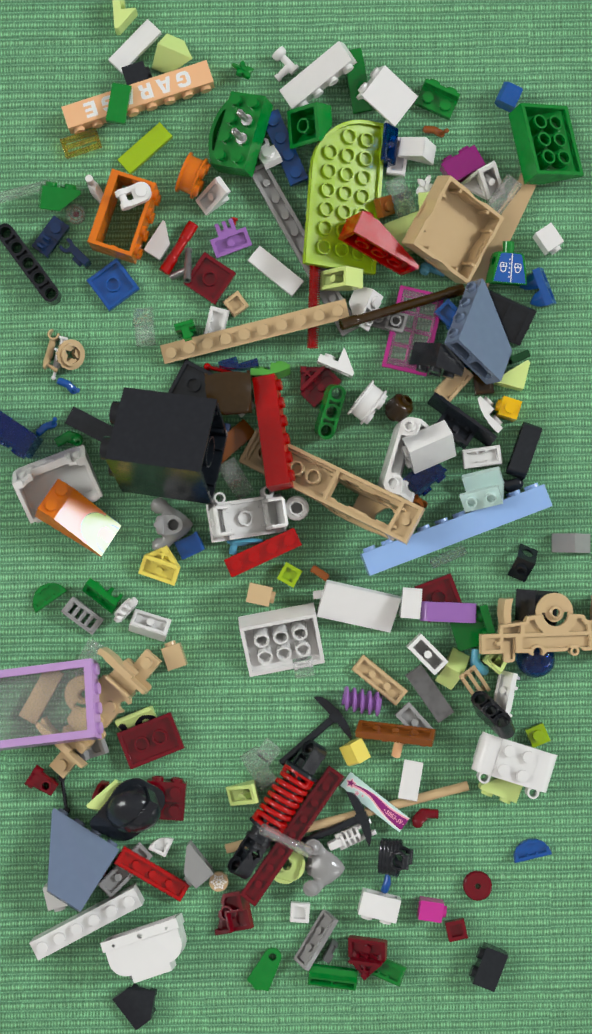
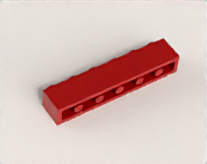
[252,373,295,492]

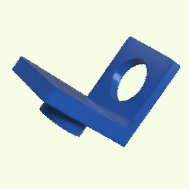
[175,531,206,560]

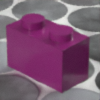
[439,145,486,183]

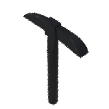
[279,696,352,766]
[297,792,372,848]

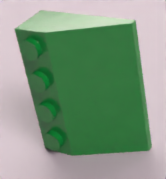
[508,103,584,185]

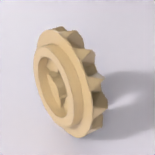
[55,339,85,370]

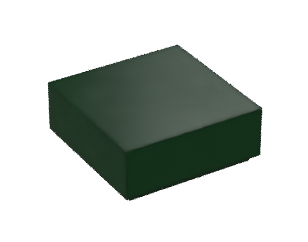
[508,349,531,365]

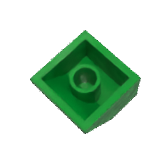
[287,102,332,149]

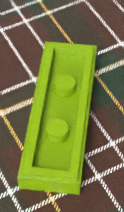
[117,122,173,175]

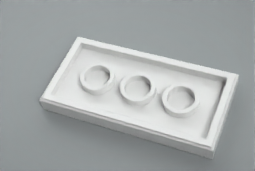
[316,580,401,633]

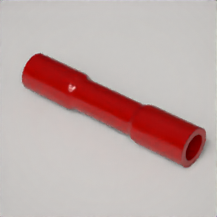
[159,221,198,275]

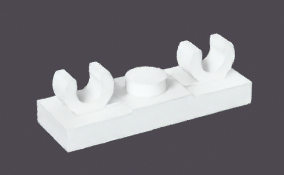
[493,670,520,717]

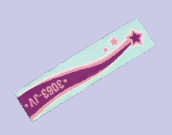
[340,772,410,832]

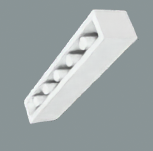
[29,883,145,961]

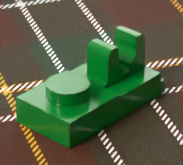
[174,319,197,342]
[82,578,123,614]

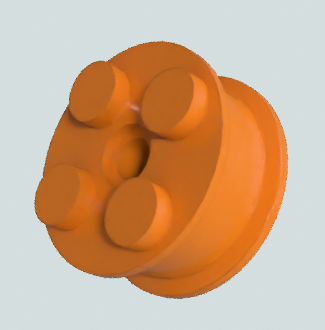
[175,152,211,199]

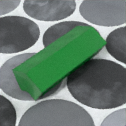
[307,963,358,991]

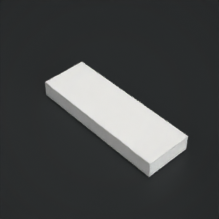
[108,19,162,74]
[248,246,304,297]

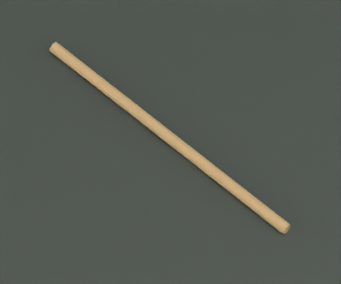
[225,781,469,854]

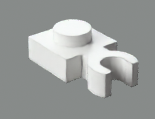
[258,138,283,170]

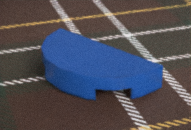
[513,838,552,863]

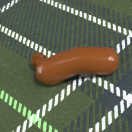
[423,126,449,138]

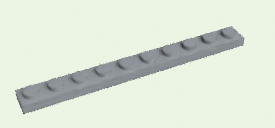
[252,164,359,337]

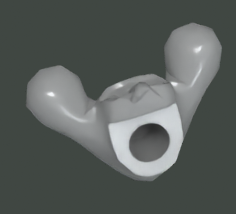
[150,498,193,550]
[303,838,345,897]

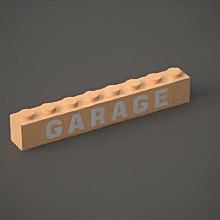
[61,60,215,134]

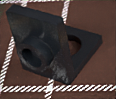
[508,544,538,582]

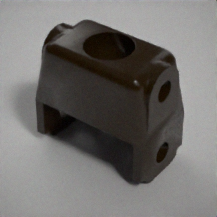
[204,370,252,415]

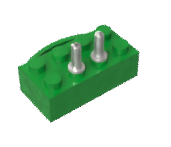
[208,91,273,178]

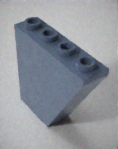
[444,279,512,384]
[47,808,120,913]

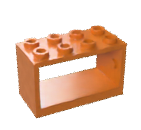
[87,169,161,264]

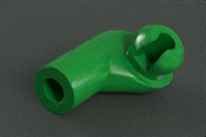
[54,431,83,447]

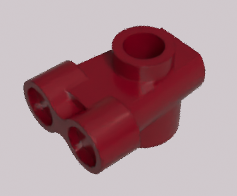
[25,765,59,796]

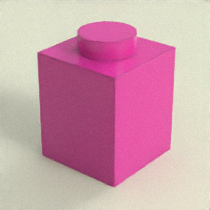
[417,896,447,923]

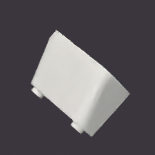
[378,417,429,502]
[12,445,103,523]

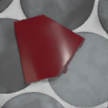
[300,366,342,409]
[348,935,387,980]

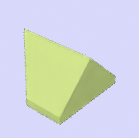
[152,34,193,74]

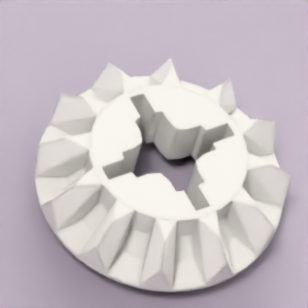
[113,597,138,623]

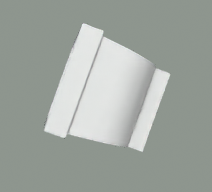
[100,912,187,983]

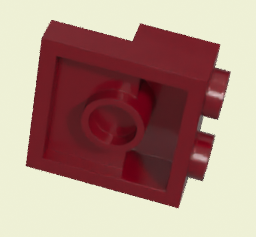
[147,776,187,821]

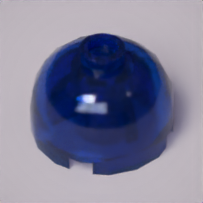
[516,648,555,678]

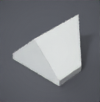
[461,161,505,202]

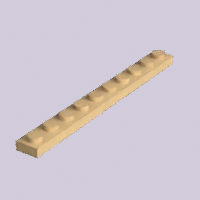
[160,299,350,364]

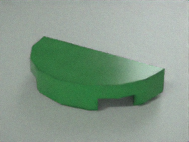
[33,583,68,613]

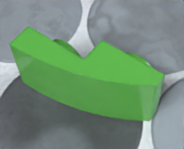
[250,361,291,382]

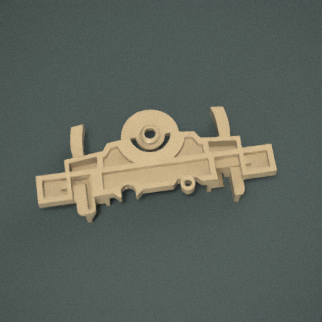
[479,593,592,663]
[36,647,162,778]

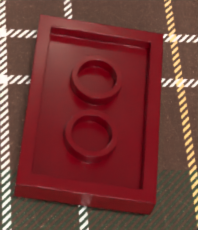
[117,712,185,770]

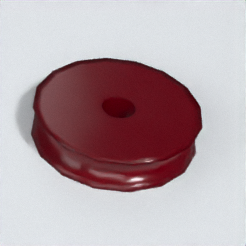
[463,871,492,901]

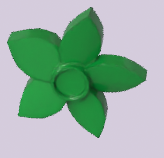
[232,61,254,80]

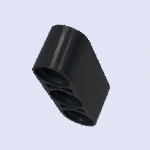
[505,422,542,480]
[471,691,515,739]

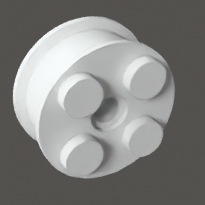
[347,380,388,425]

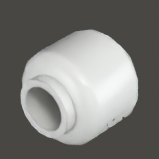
[285,496,309,521]

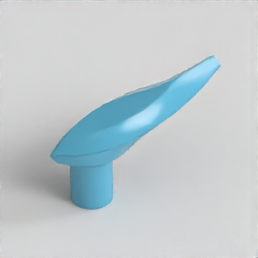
[227,538,263,555]

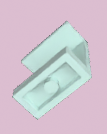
[460,466,504,512]

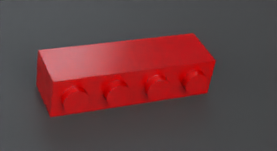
[224,528,302,578]

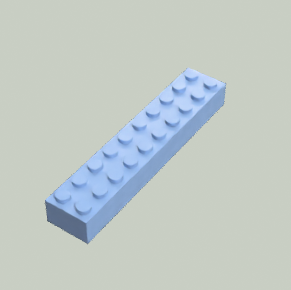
[360,482,553,576]

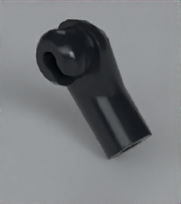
[503,478,524,493]

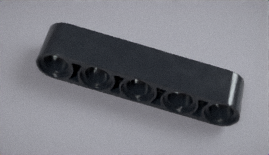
[0,223,62,305]

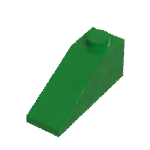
[345,48,372,114]

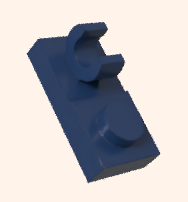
[32,216,70,258]

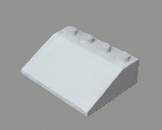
[238,602,325,677]

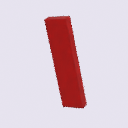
[114,846,189,902]

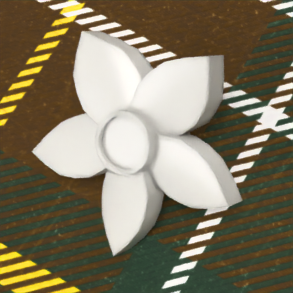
[416,175,433,194]

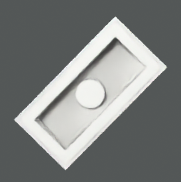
[128,609,172,642]

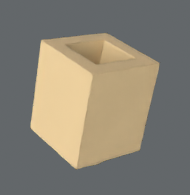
[161,640,188,671]

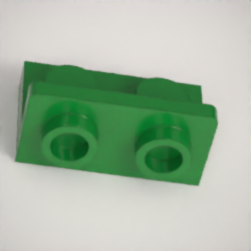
[415,79,460,120]

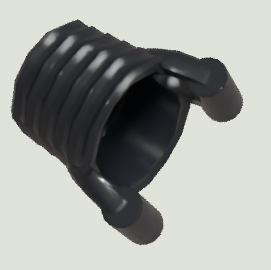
[378,838,414,877]

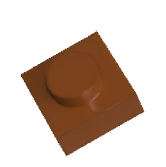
[374,195,395,218]

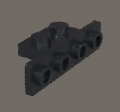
[427,392,497,449]

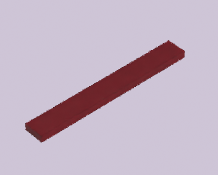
[240,766,345,906]

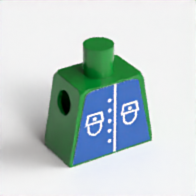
[485,241,527,286]

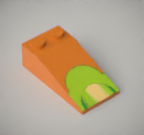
[35,479,121,557]

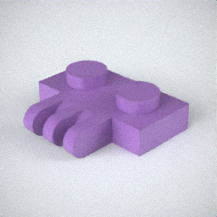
[210,218,252,259]

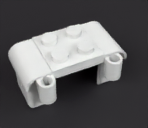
[206,486,288,543]
[471,732,558,799]

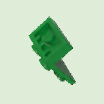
[450,604,496,651]

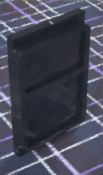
[488,289,537,346]

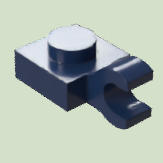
[59,238,92,269]

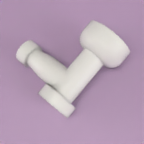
[272,46,299,82]

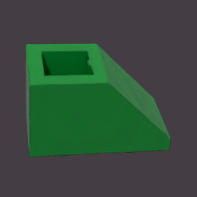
[38,181,81,211]

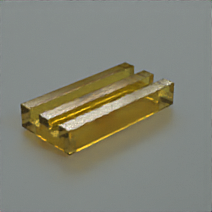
[60,128,102,159]

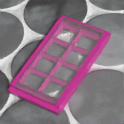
[382,285,444,377]

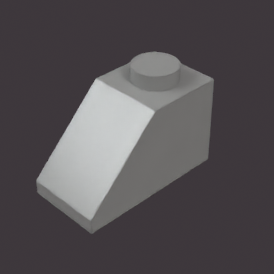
[184,840,215,889]

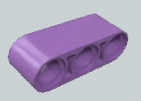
[420,601,477,623]

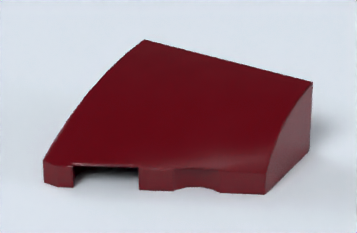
[215,889,254,935]

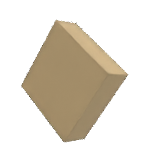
[223,291,249,318]

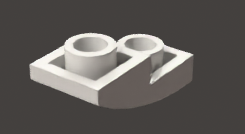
[478,396,503,433]

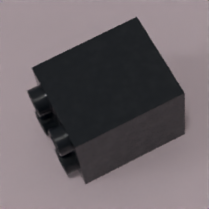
[100,387,228,504]

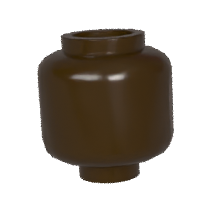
[385,394,413,422]

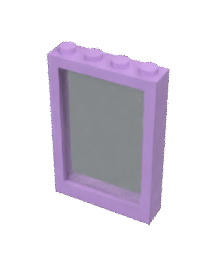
[0,658,104,751]

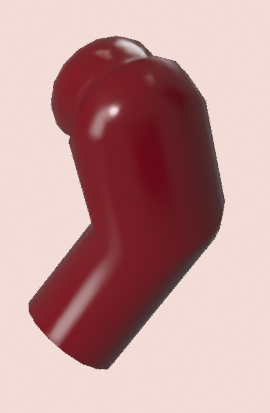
[412,808,439,828]

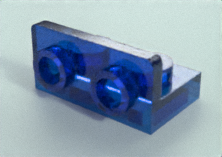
[403,463,447,496]

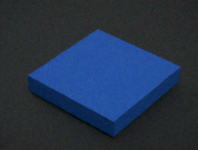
[86,258,140,312]

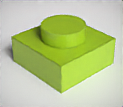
[277,562,303,588]
[525,722,551,748]

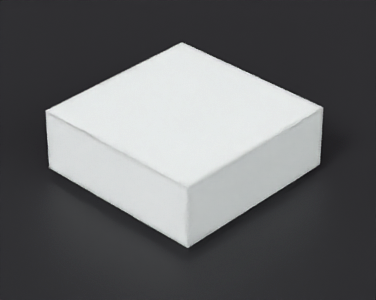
[290,901,310,923]

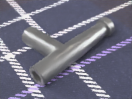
[170,247,192,283]

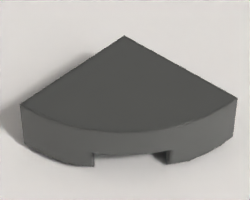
[322,939,338,964]

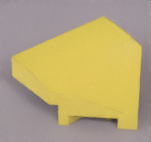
[138,545,181,586]

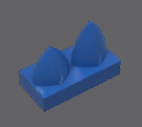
[520,267,557,307]

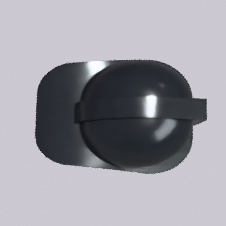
[90,778,165,841]

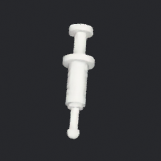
[51,335,68,380]

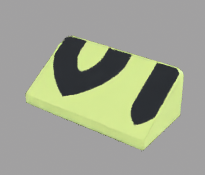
[115,705,157,731]

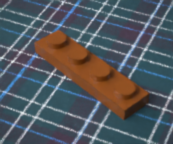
[355,720,436,747]

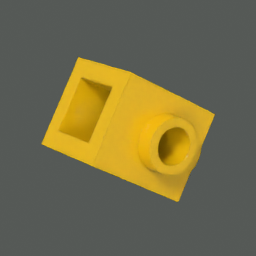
[494,396,522,422]

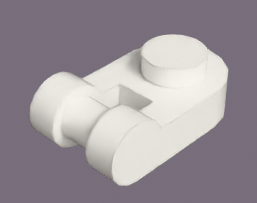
[114,182,152,211]

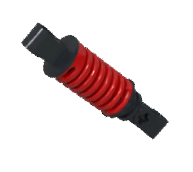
[227,739,327,879]

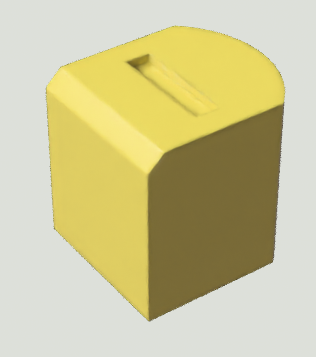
[339,738,371,766]

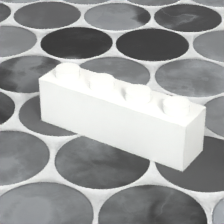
[279,41,357,109]

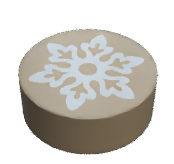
[209,871,229,892]

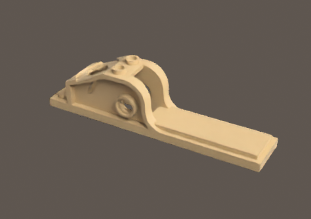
[239,428,425,545]

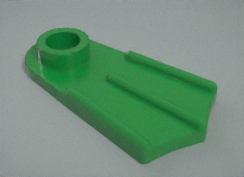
[247,947,281,991]

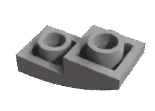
[371,308,408,333]

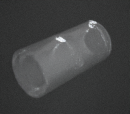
[486,174,523,215]

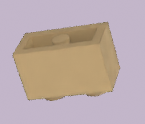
[246,582,276,607]

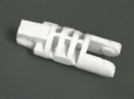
[327,818,377,851]

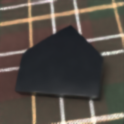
[112,983,157,1030]

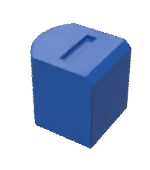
[494,82,523,112]

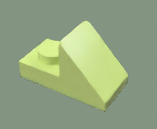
[112,0,138,35]

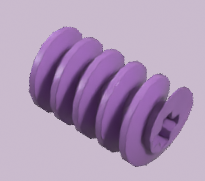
[341,686,382,717]

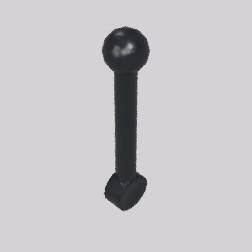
[58,775,70,813]

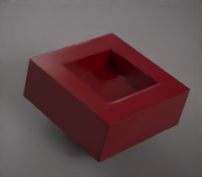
[444,917,468,942]

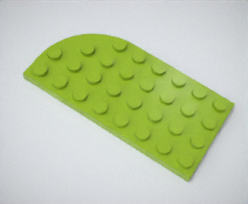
[302,120,386,275]

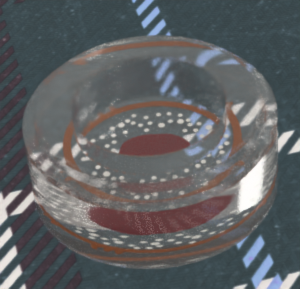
[66,204,86,224]

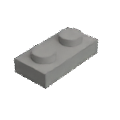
[395,701,433,729]

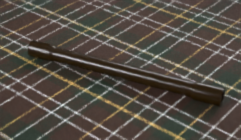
[339,284,465,330]

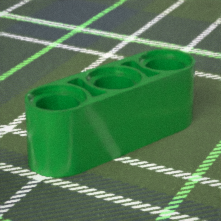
[314,384,346,440]

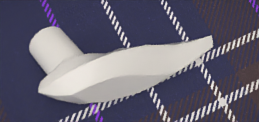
[85,175,103,203]

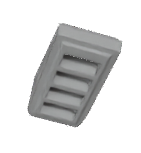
[61,596,104,635]

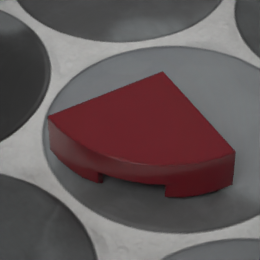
[92,780,109,799]

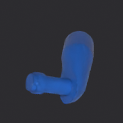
[57,378,80,394]
[36,417,57,436]
[381,874,391,894]

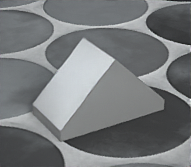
[551,533,590,553]

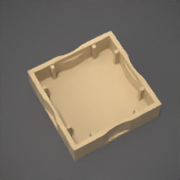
[401,175,504,284]

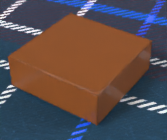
[310,565,329,581]

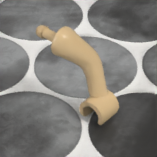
[43,329,60,372]

